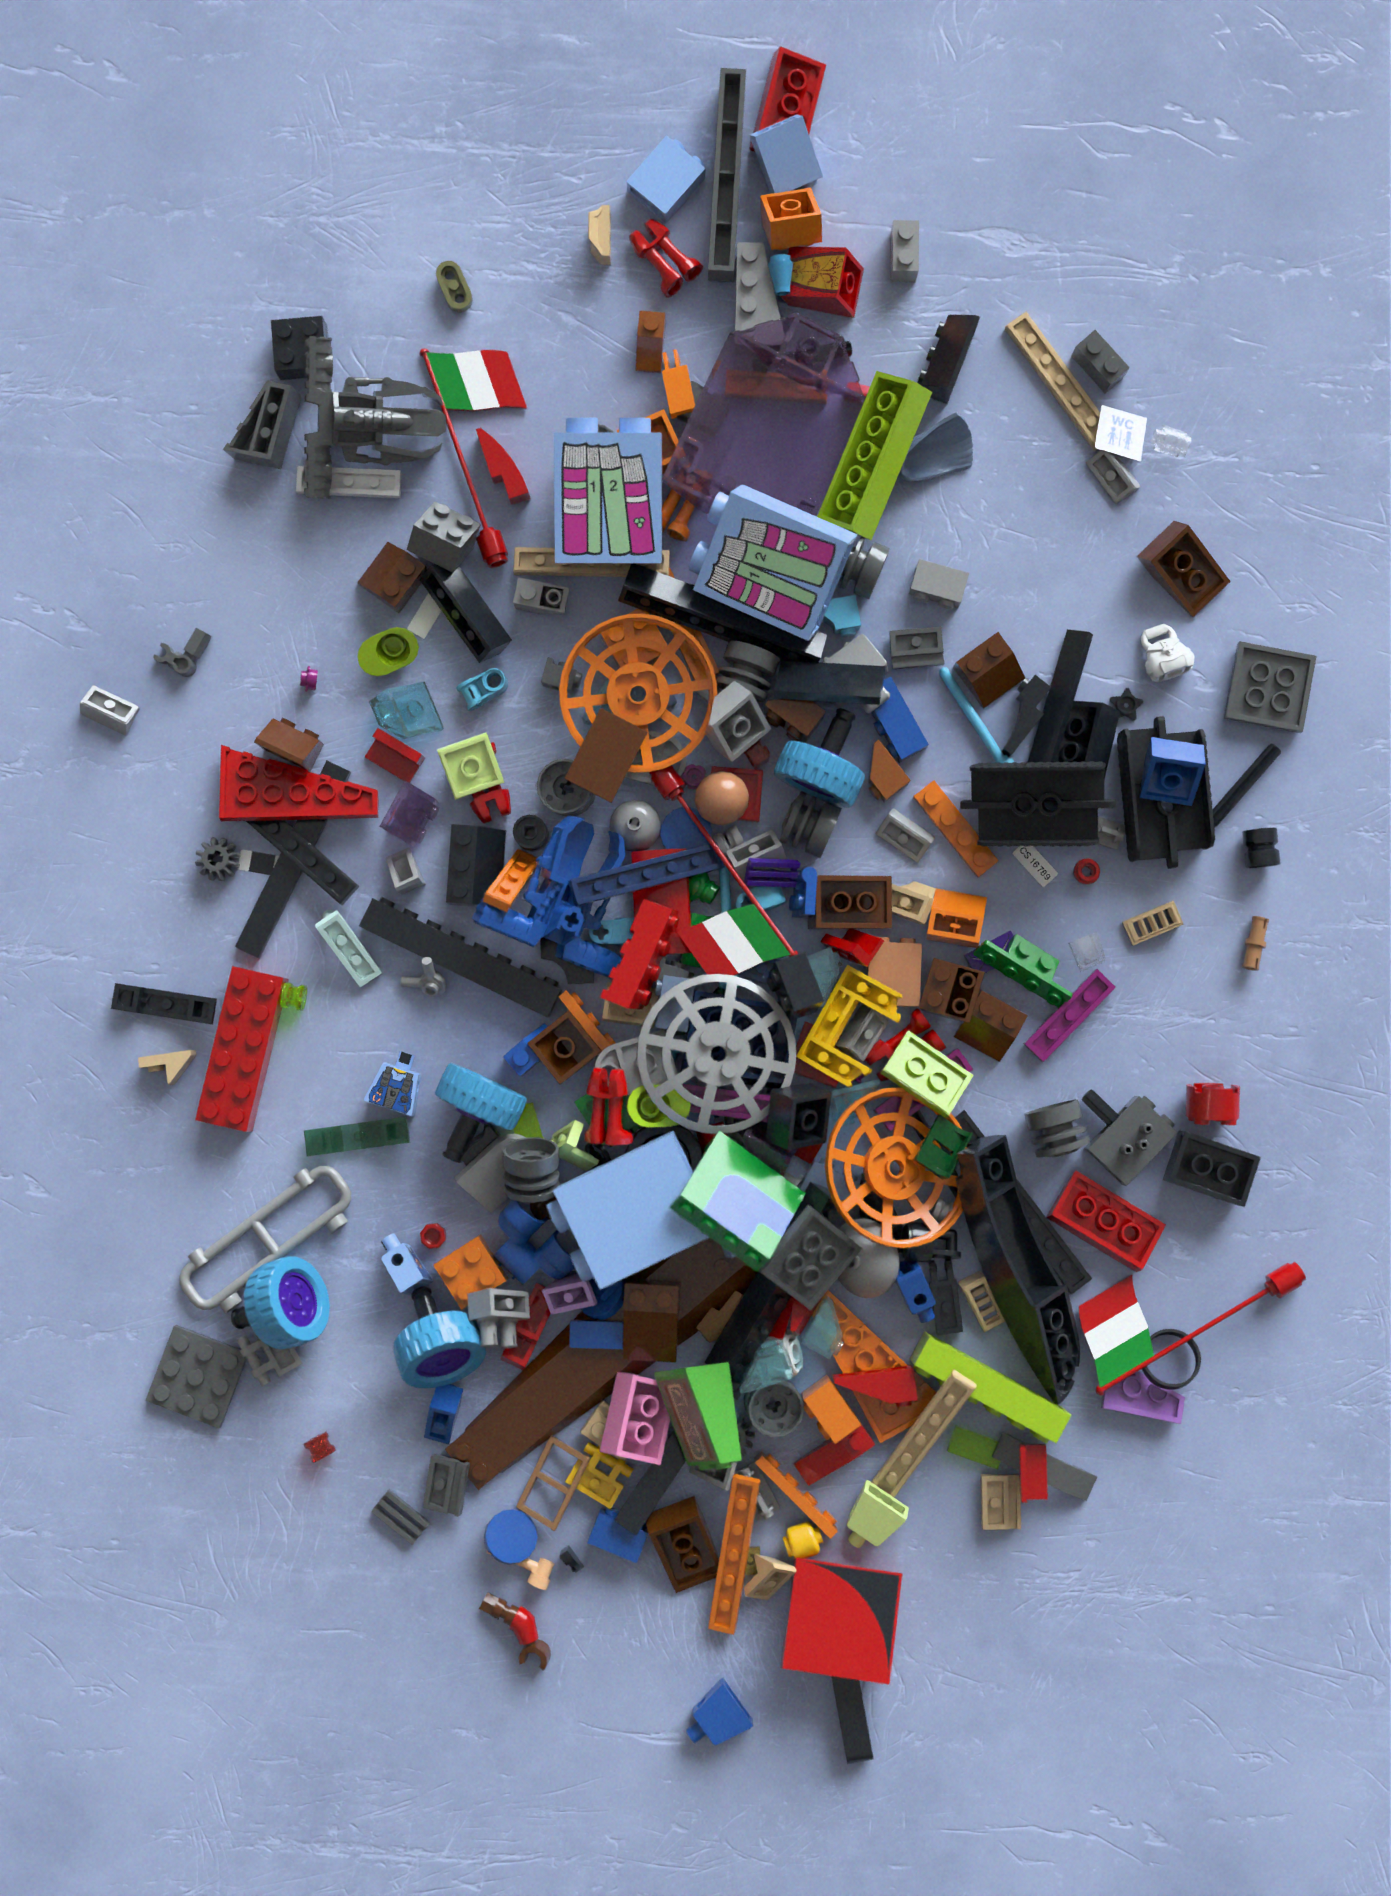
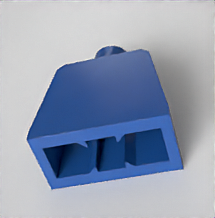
[895,1260,936,1323]
[686,1678,753,1745]

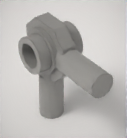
[401,957,447,997]

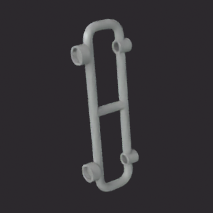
[179,1166,351,1314]

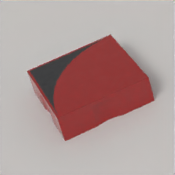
[780,1557,902,1685]

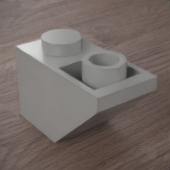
[513,577,570,614]

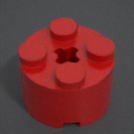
[1185,1083,1240,1125]

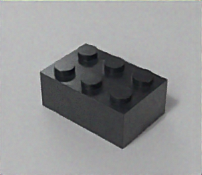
[1163,1130,1261,1207]

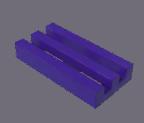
[744,858,801,887]

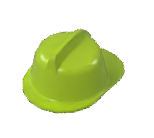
[357,627,419,676]
[627,1084,691,1127]

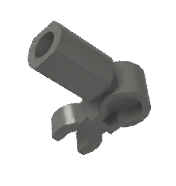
[153,628,212,677]

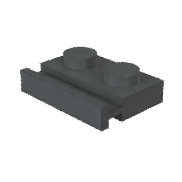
[889,627,945,670]
[423,1454,470,1517]

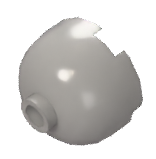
[609,800,661,852]

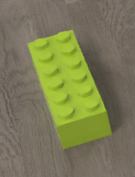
[817,371,932,540]
[910,1331,1072,1444]

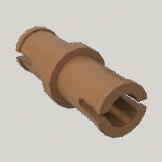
[1242,916,1269,971]

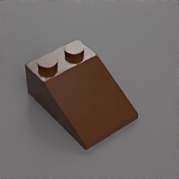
[1136,521,1231,617]
[808,875,892,929]
[623,1279,681,1363]
[646,1496,719,1593]

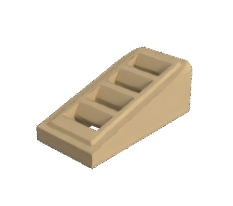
[1122,901,1183,946]
[958,1271,1005,1333]

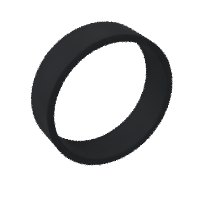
[1142,1329,1201,1390]

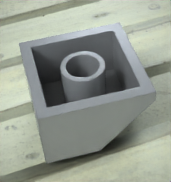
[705,681,771,762]

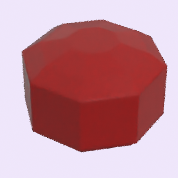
[420,1223,446,1249]

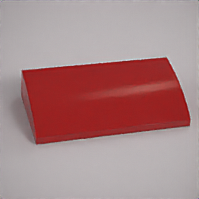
[749,46,827,152]
[631,849,691,955]
[1046,1170,1166,1272]

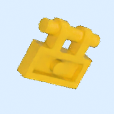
[565,1441,634,1509]

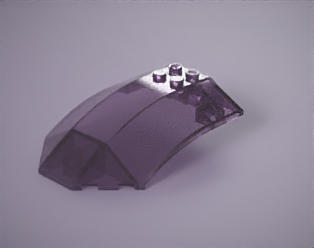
[662,312,866,516]

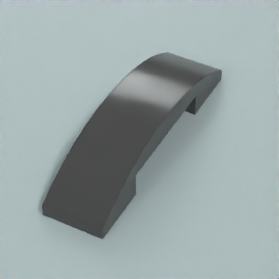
[992,1432,1097,1501]

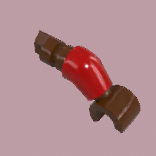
[479,1592,551,1671]

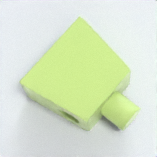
[847,1480,909,1548]

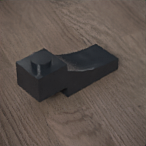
[1001,675,1051,757]

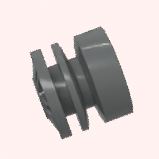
[840,537,890,599]
[716,641,780,702]
[537,758,596,817]
[780,791,842,858]
[1024,1099,1090,1158]
[503,1137,560,1203]
[744,1374,804,1438]

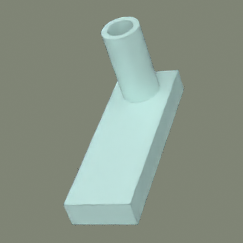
[315,909,382,987]

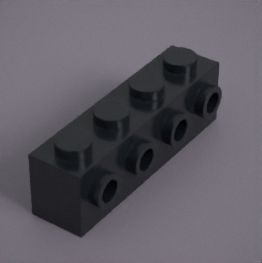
[420,564,512,663]

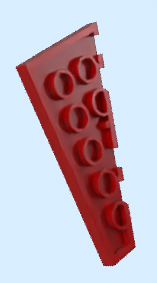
[219,745,379,822]

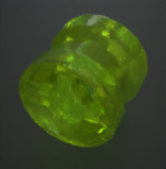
[281,982,308,1011]

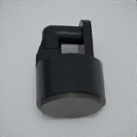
[902,1221,961,1263]

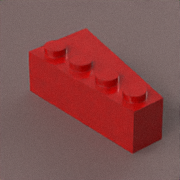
[600,899,679,1010]

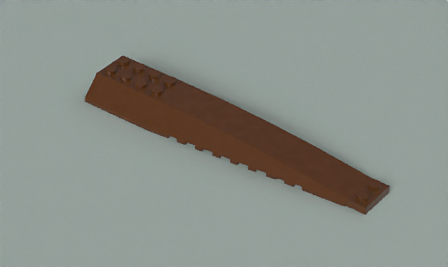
[445,1237,757,1490]

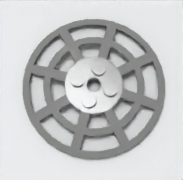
[637,974,796,1134]

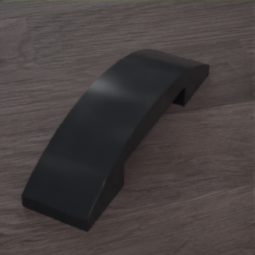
[111,983,217,1025]

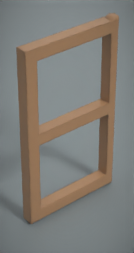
[516,1436,590,1531]

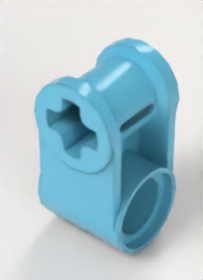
[456,668,508,711]
[735,886,787,911]
[589,918,635,945]

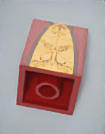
[780,246,864,318]

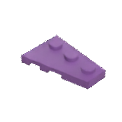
[1101,1371,1185,1424]

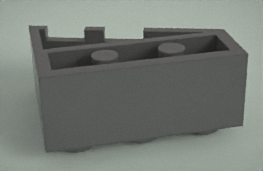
[223,381,301,469]

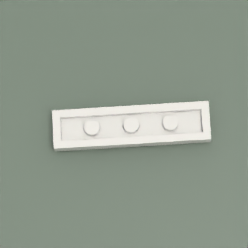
[296,466,402,498]

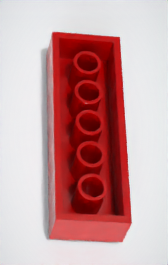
[195,966,289,1132]

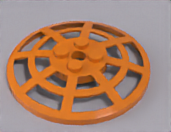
[559,614,717,773]
[825,1087,966,1248]

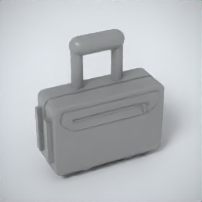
[823,634,890,713]

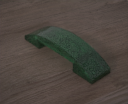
[304,1116,410,1156]

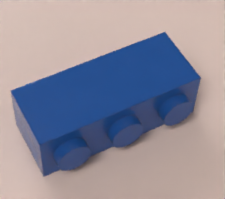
[867,677,929,763]

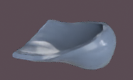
[898,412,973,481]

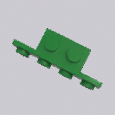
[973,934,1073,1007]

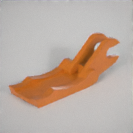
[662,349,697,419]

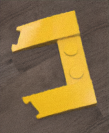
[796,965,902,1088]

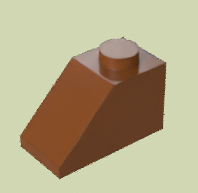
[636,310,666,373]
[868,739,911,802]

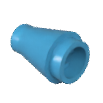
[768,254,793,296]

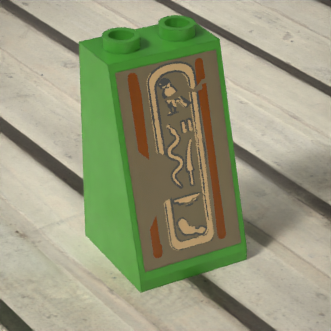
[654,1362,742,1470]

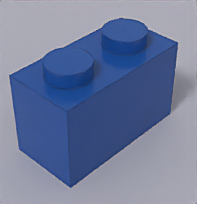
[587,1507,649,1563]

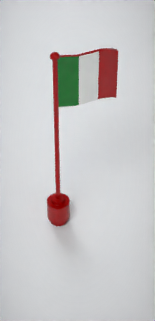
[419,348,527,568]
[649,765,798,976]
[1079,1262,1306,1396]

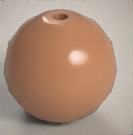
[694,771,749,826]

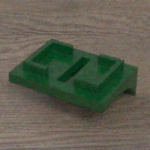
[914,1115,973,1180]

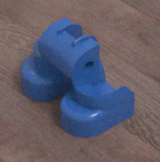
[493,1200,575,1285]

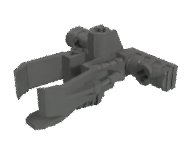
[304,336,446,499]

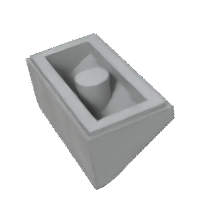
[1086,450,1140,504]
[80,685,139,735]
[875,809,935,863]
[836,1005,889,1063]

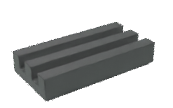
[371,1490,430,1545]

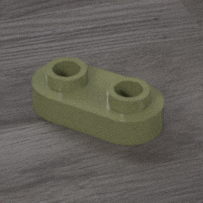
[436,261,473,312]

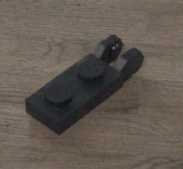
[928,1259,963,1335]

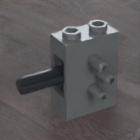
[1082,1089,1177,1186]

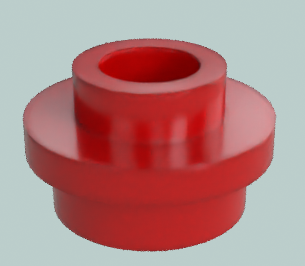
[1074,858,1100,885]

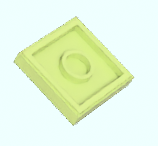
[437,732,504,800]

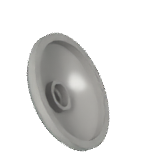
[838,1218,899,1298]

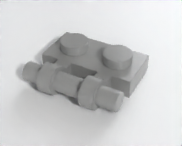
[237,1331,303,1386]

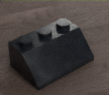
[917,315,980,404]
[446,824,506,907]

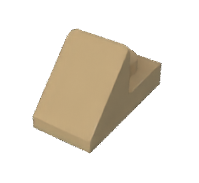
[138,1050,196,1085]
[744,1554,796,1600]

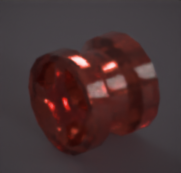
[303,1431,336,1463]

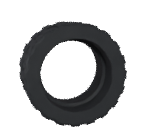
[625,1124,703,1172]

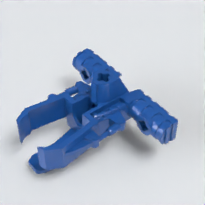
[471,816,626,979]

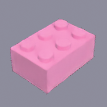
[600,1372,670,1465]

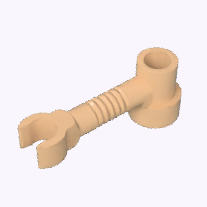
[487,1551,554,1590]

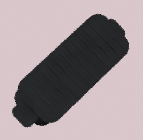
[1117,716,1215,869]
[960,761,1116,847]

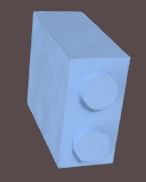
[750,115,823,194]
[626,136,705,224]

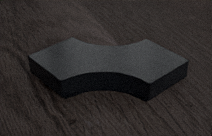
[540,937,594,984]

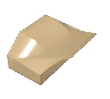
[588,205,611,265]
[892,881,936,925]

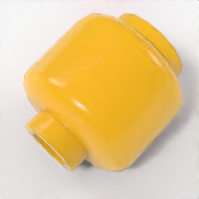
[783,1521,824,1559]

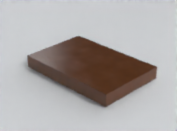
[564,708,648,803]

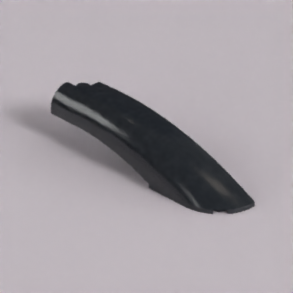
[955,1135,1080,1405]

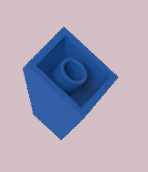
[1139,737,1205,806]

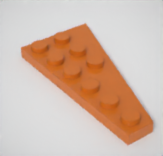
[812,1290,937,1443]

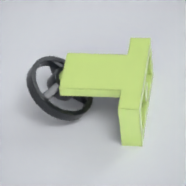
[551,1120,611,1171]

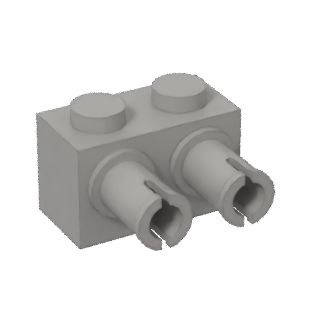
[468,1288,530,1348]

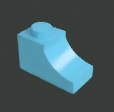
[823,595,861,637]

